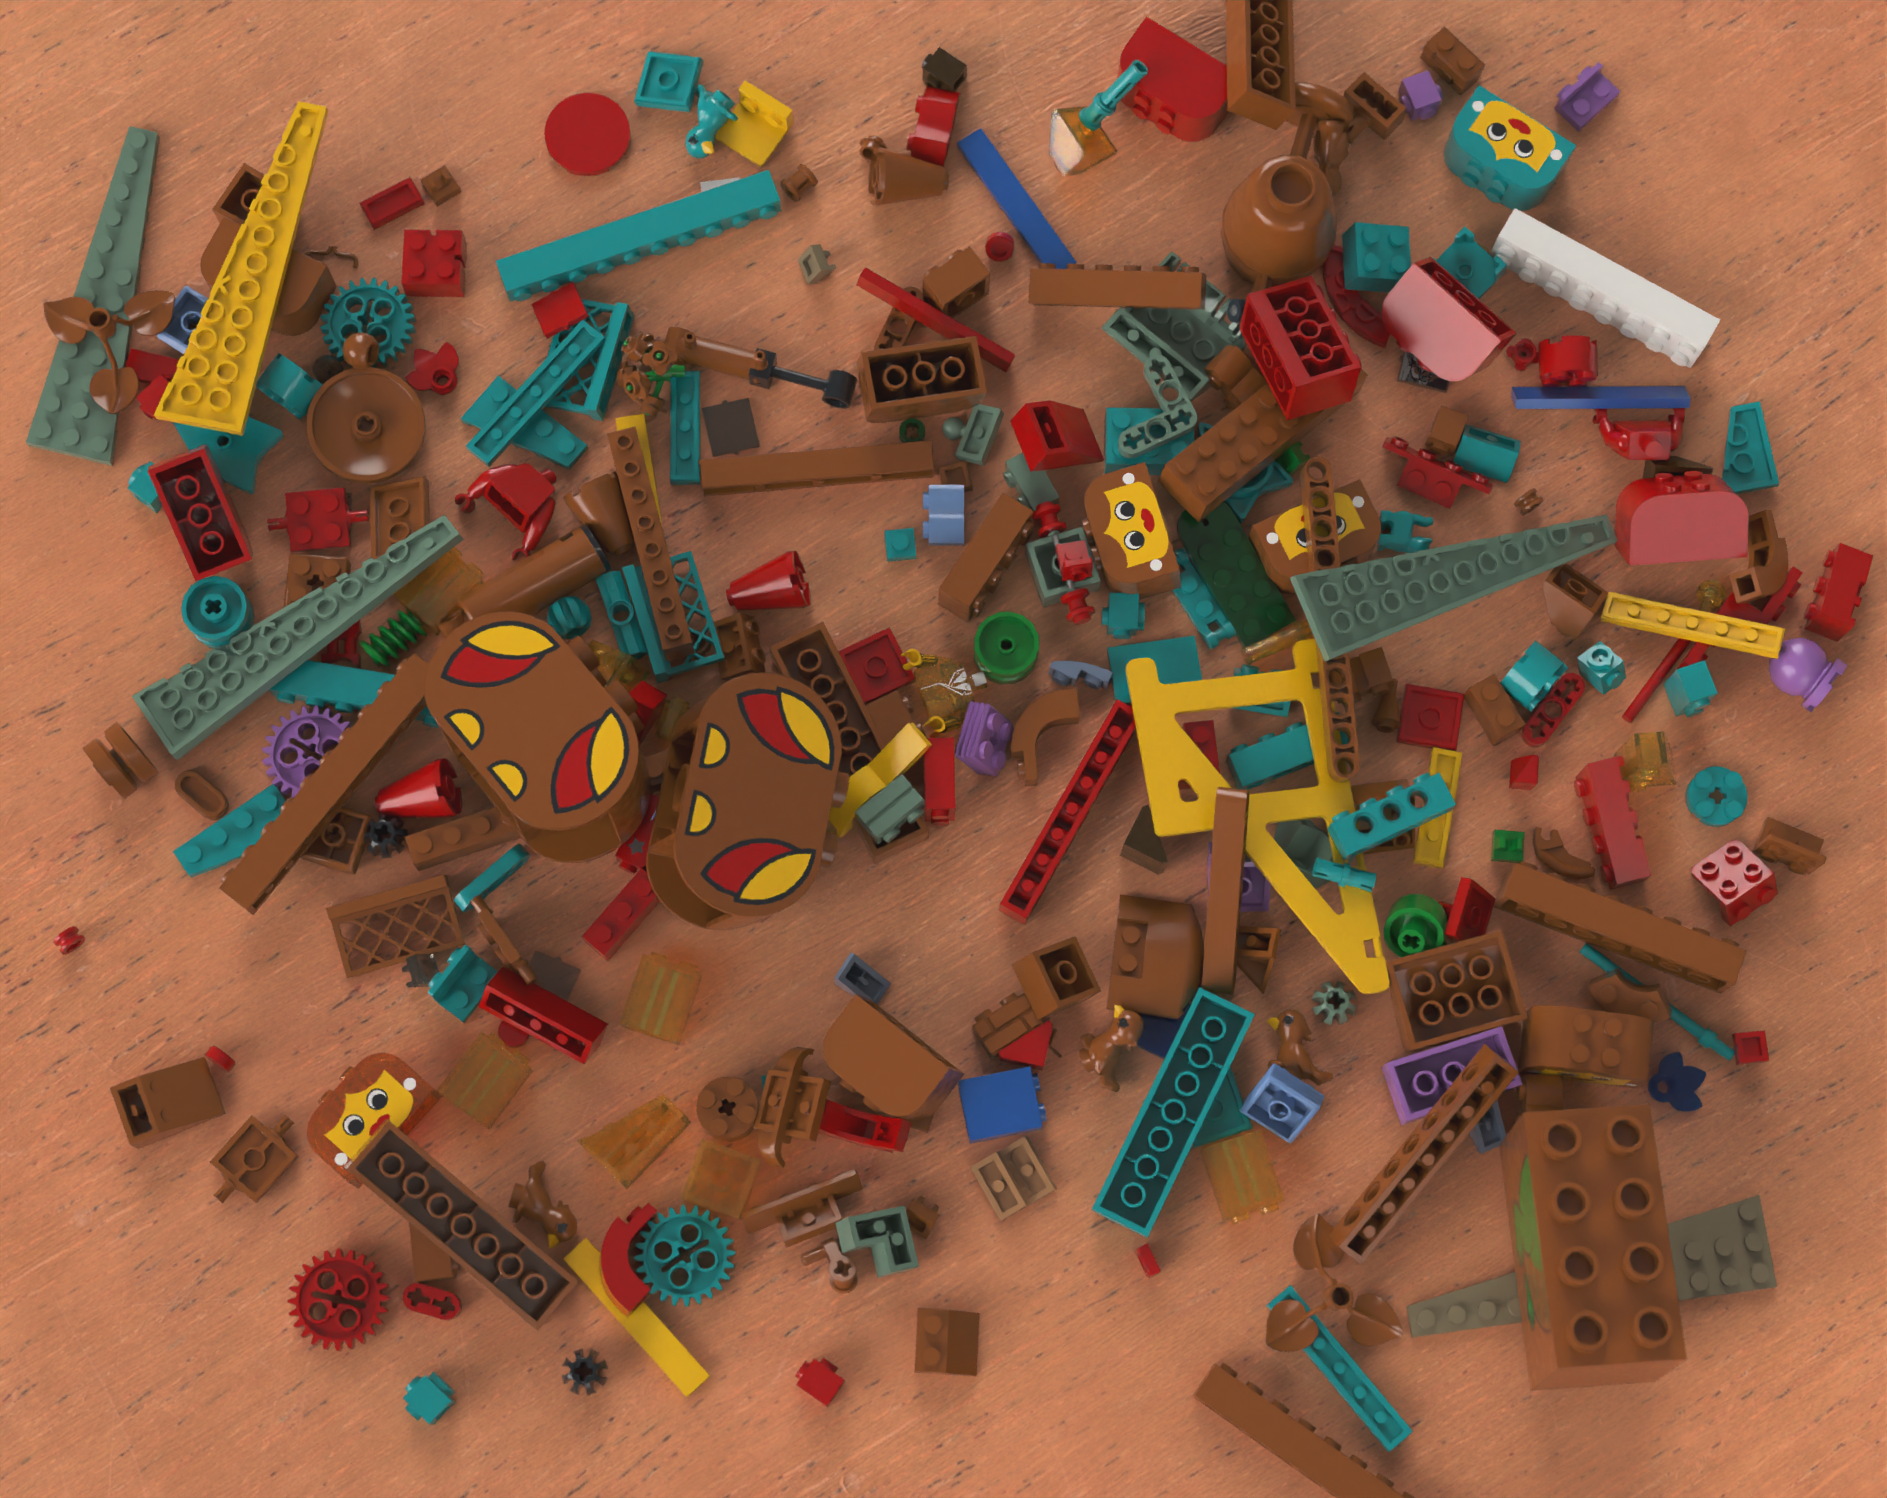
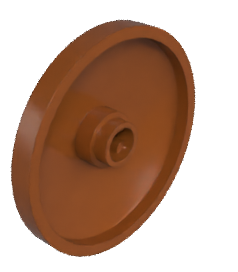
[306,367,426,484]

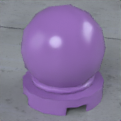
[1769,638,1847,712]

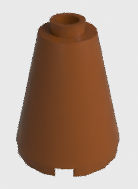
[869,147,949,205]
[564,472,635,557]

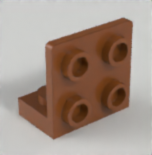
[1753,817,1827,875]

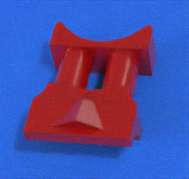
[321,620,362,669]

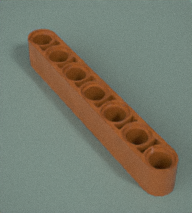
[1202,787,1250,995]

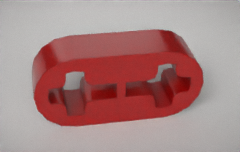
[402,1283,462,1321]

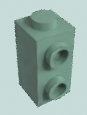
[1003,452,1060,519]

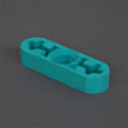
[454,844,531,913]

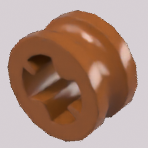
[1514,488,1544,516]

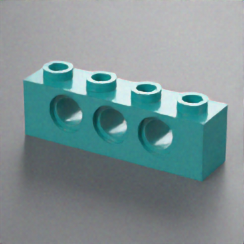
[1327,772,1456,861]

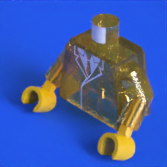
[901,648,988,738]

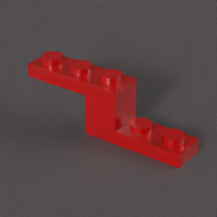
[1677,566,1803,669]

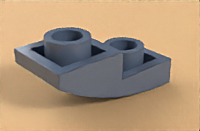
[1048,661,1113,690]

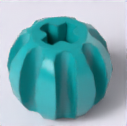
[547,596,592,639]

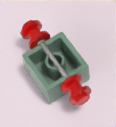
[1025,501,1101,625]

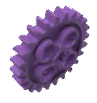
[262,705,352,798]

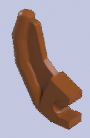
[1533,827,1595,880]

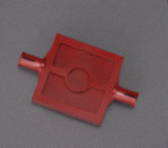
[267,487,369,552]

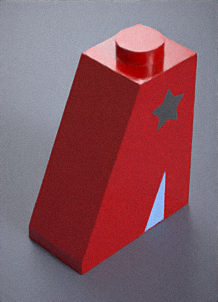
[615,794,659,875]

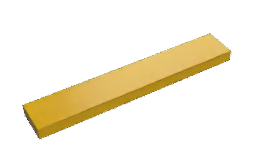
[1601,591,1785,659]
[563,1238,710,1398]

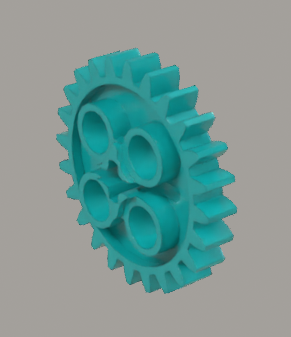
[320,277,416,368]
[635,1205,736,1307]

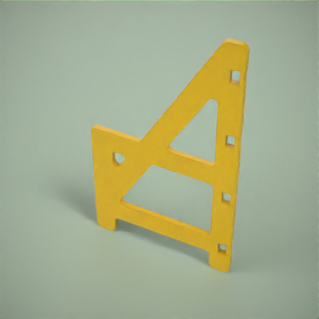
[1125,639,1389,994]

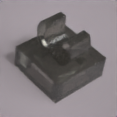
[402,954,439,987]

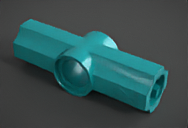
[596,571,648,662]

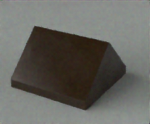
[1120,804,1168,874]

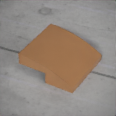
[970,1136,1057,1221]

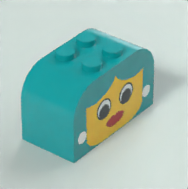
[1444,85,1577,211]

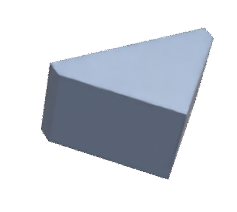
[834,952,891,1004]
[1470,1100,1506,1154]

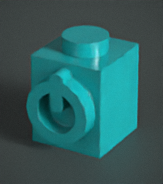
[128,461,163,513]
[1101,593,1145,639]
[1577,641,1626,695]
[403,1372,456,1425]

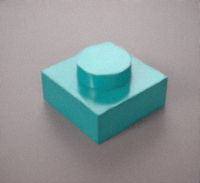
[884,528,916,562]

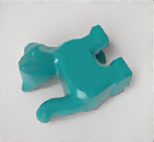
[1377,510,1434,553]

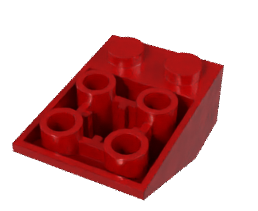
[1010,400,1104,472]

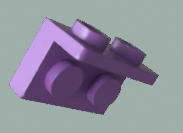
[1554,62,1620,132]

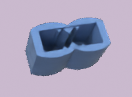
[923,485,964,546]

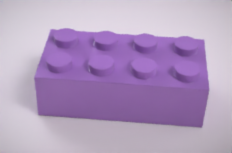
[1381,1026,1523,1125]

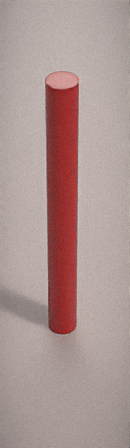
[1622,638,1691,723]

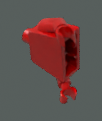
[1592,408,1685,460]

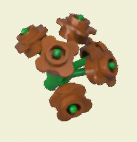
[617,331,685,416]

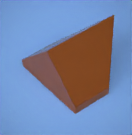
[1237,926,1281,995]

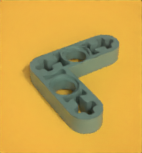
[1117,354,1197,459]

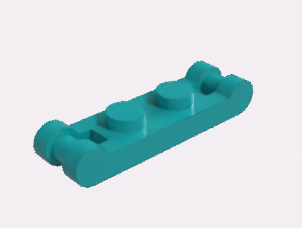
[1172,547,1236,650]

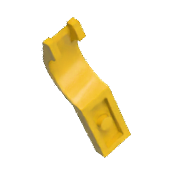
[829,723,932,837]

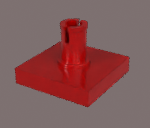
[1438,877,1496,943]

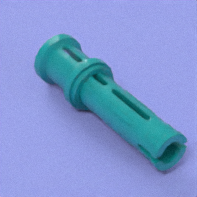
[1079,60,1148,131]

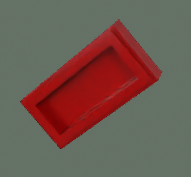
[360,177,425,230]

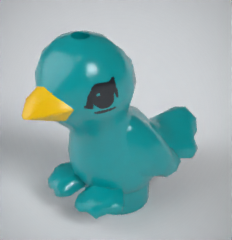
[685,84,738,159]

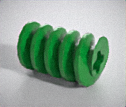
[359,607,427,668]

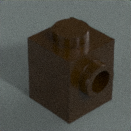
[921,47,967,92]

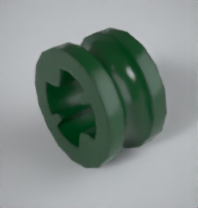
[899,418,925,443]

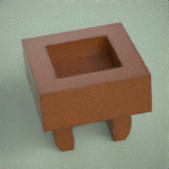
[421,165,461,206]
[906,1196,939,1239]

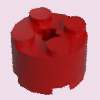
[1538,335,1598,387]

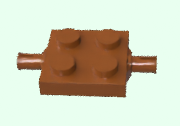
[470,895,538,986]
[210,1115,299,1203]

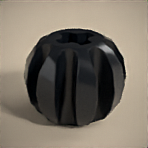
[364,814,408,859]
[561,1348,608,1396]

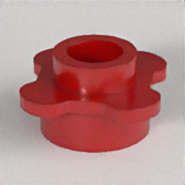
[1506,338,1539,371]

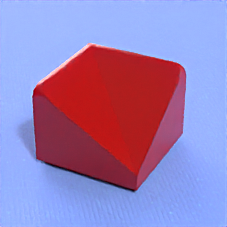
[1509,754,1539,790]

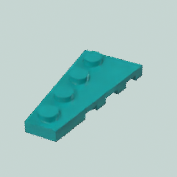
[173,784,286,878]

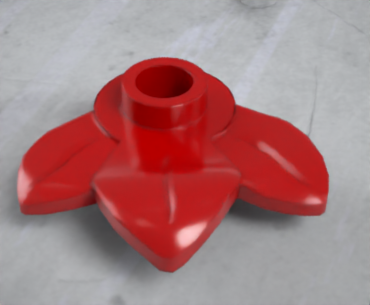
[405,342,459,395]

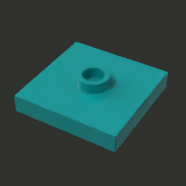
[634,51,704,112]

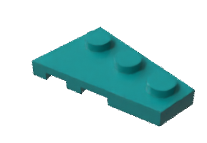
[1722,401,1779,494]

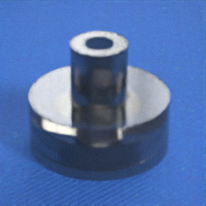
[312,355,344,385]

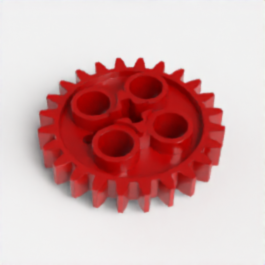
[287,1249,391,1351]

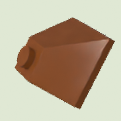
[1542,563,1608,640]

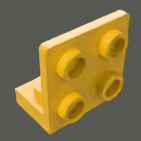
[715,81,794,167]

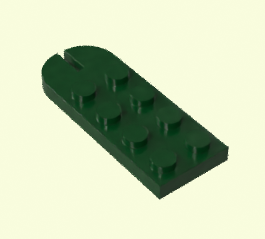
[1177,502,1296,650]

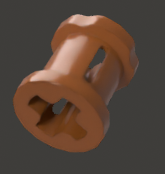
[780,164,818,202]

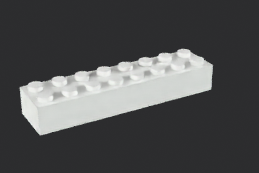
[1490,208,1720,368]

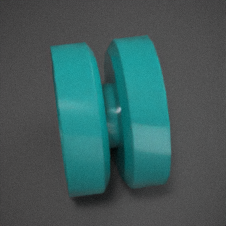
[181,576,255,649]

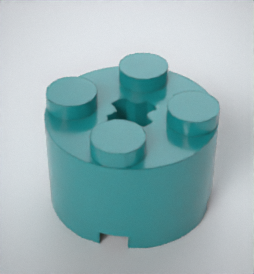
[256,353,322,420]
[1500,641,1568,712]

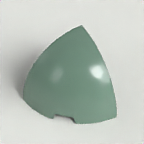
[1274,819,1356,888]

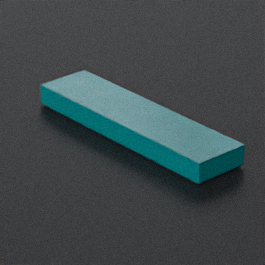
[670,371,700,485]

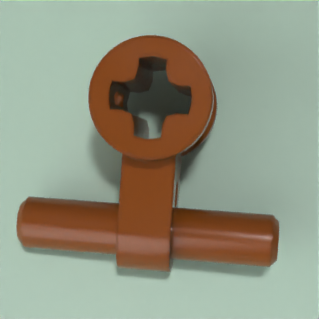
[800,1238,858,1294]

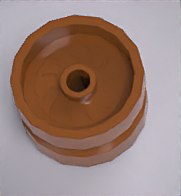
[83,722,159,799]

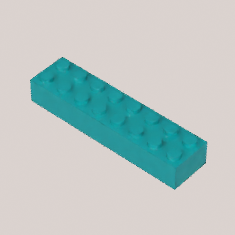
[1092,987,1255,1238]

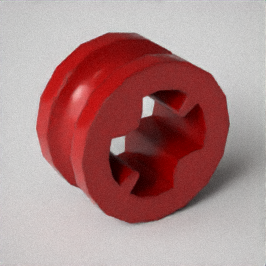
[53,926,85,955]

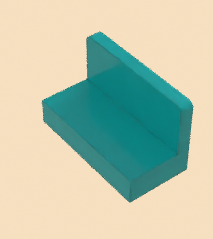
[1453,424,1521,482]

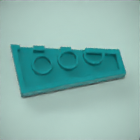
[460,376,588,470]

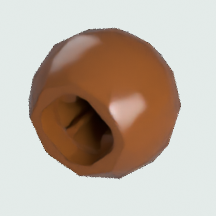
[342,332,379,369]

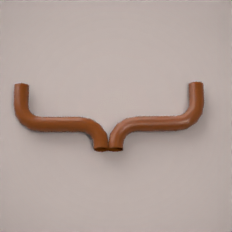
[305,246,358,268]

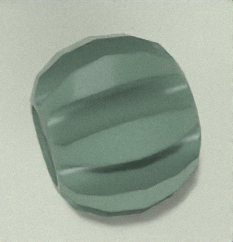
[1312,981,1357,1025]

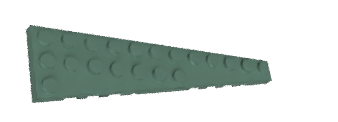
[26,126,159,466]
[132,515,464,760]
[1290,515,1617,662]

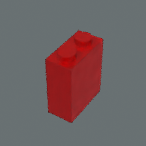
[923,737,956,826]

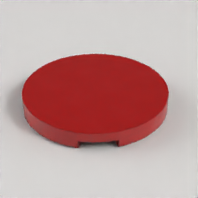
[544,93,631,176]

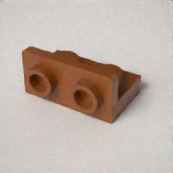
[713,613,766,681]

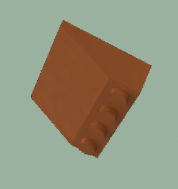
[1386,930,1528,1052]

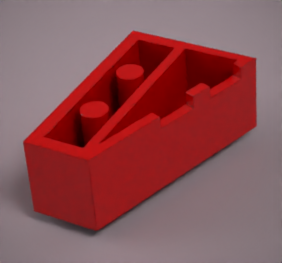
[1803,543,1874,642]

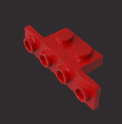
[1382,436,1493,509]

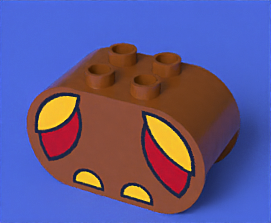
[424,612,651,863]
[646,673,849,930]

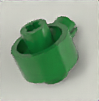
[1384,894,1448,957]

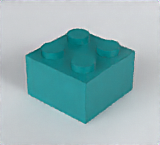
[1342,222,1411,293]

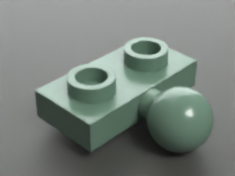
[942,404,1004,466]

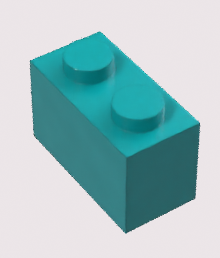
[1663,660,1718,718]

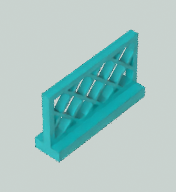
[545,299,635,421]
[622,551,725,684]

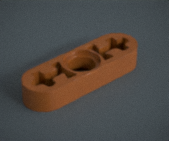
[874,287,924,350]

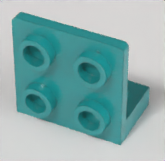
[428,944,498,1023]

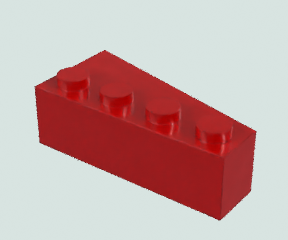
[1574,755,1651,890]

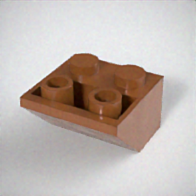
[1351,779,1415,854]

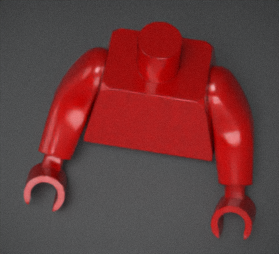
[455,463,557,561]

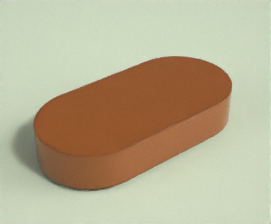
[175,770,229,820]

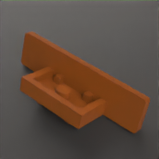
[741,1169,863,1247]

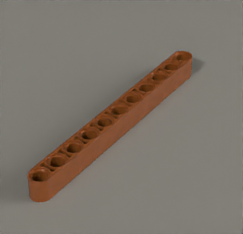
[1300,456,1360,783]

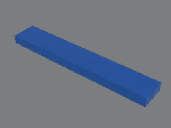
[957,128,1076,269]
[1511,386,1691,409]

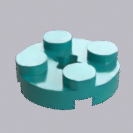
[1685,766,1748,827]

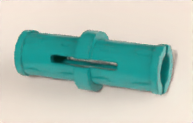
[1312,857,1376,892]

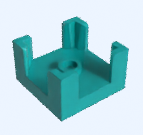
[1433,226,1507,299]

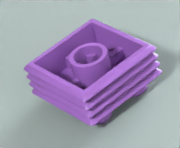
[954,701,1014,777]

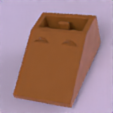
[110,1057,226,1149]

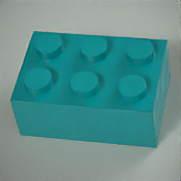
[1104,407,1194,475]

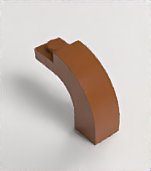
[1729,510,1788,604]
[1010,688,1080,786]

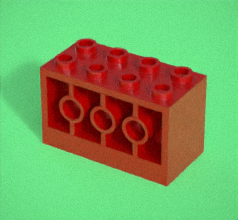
[1239,275,1362,420]

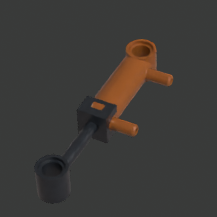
[664,327,857,409]

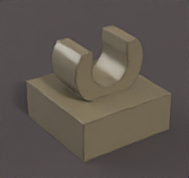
[798,244,836,285]

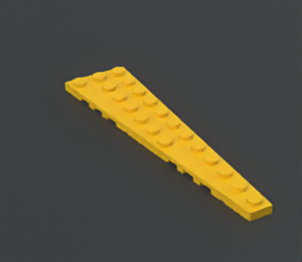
[154,101,329,436]

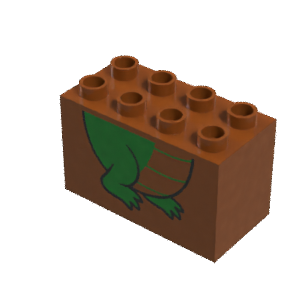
[1499,1104,1687,1391]

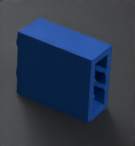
[958,1067,1047,1144]

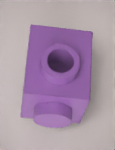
[1398,70,1443,121]

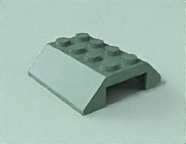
[1102,252,1247,401]

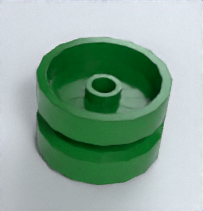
[974,612,1039,685]

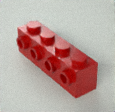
[478,967,608,1065]

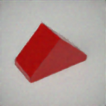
[997,1020,1053,1071]

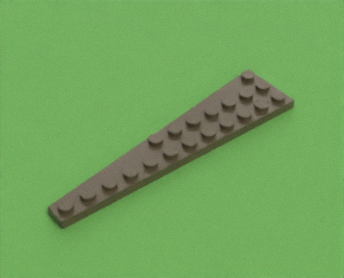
[1406,1195,1777,1338]

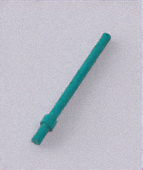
[1579,943,1735,1061]

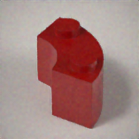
[907,86,960,167]

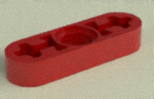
[1521,673,1585,747]

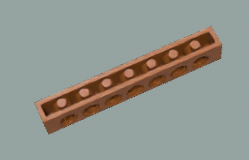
[607,427,695,661]
[1329,1044,1519,1264]

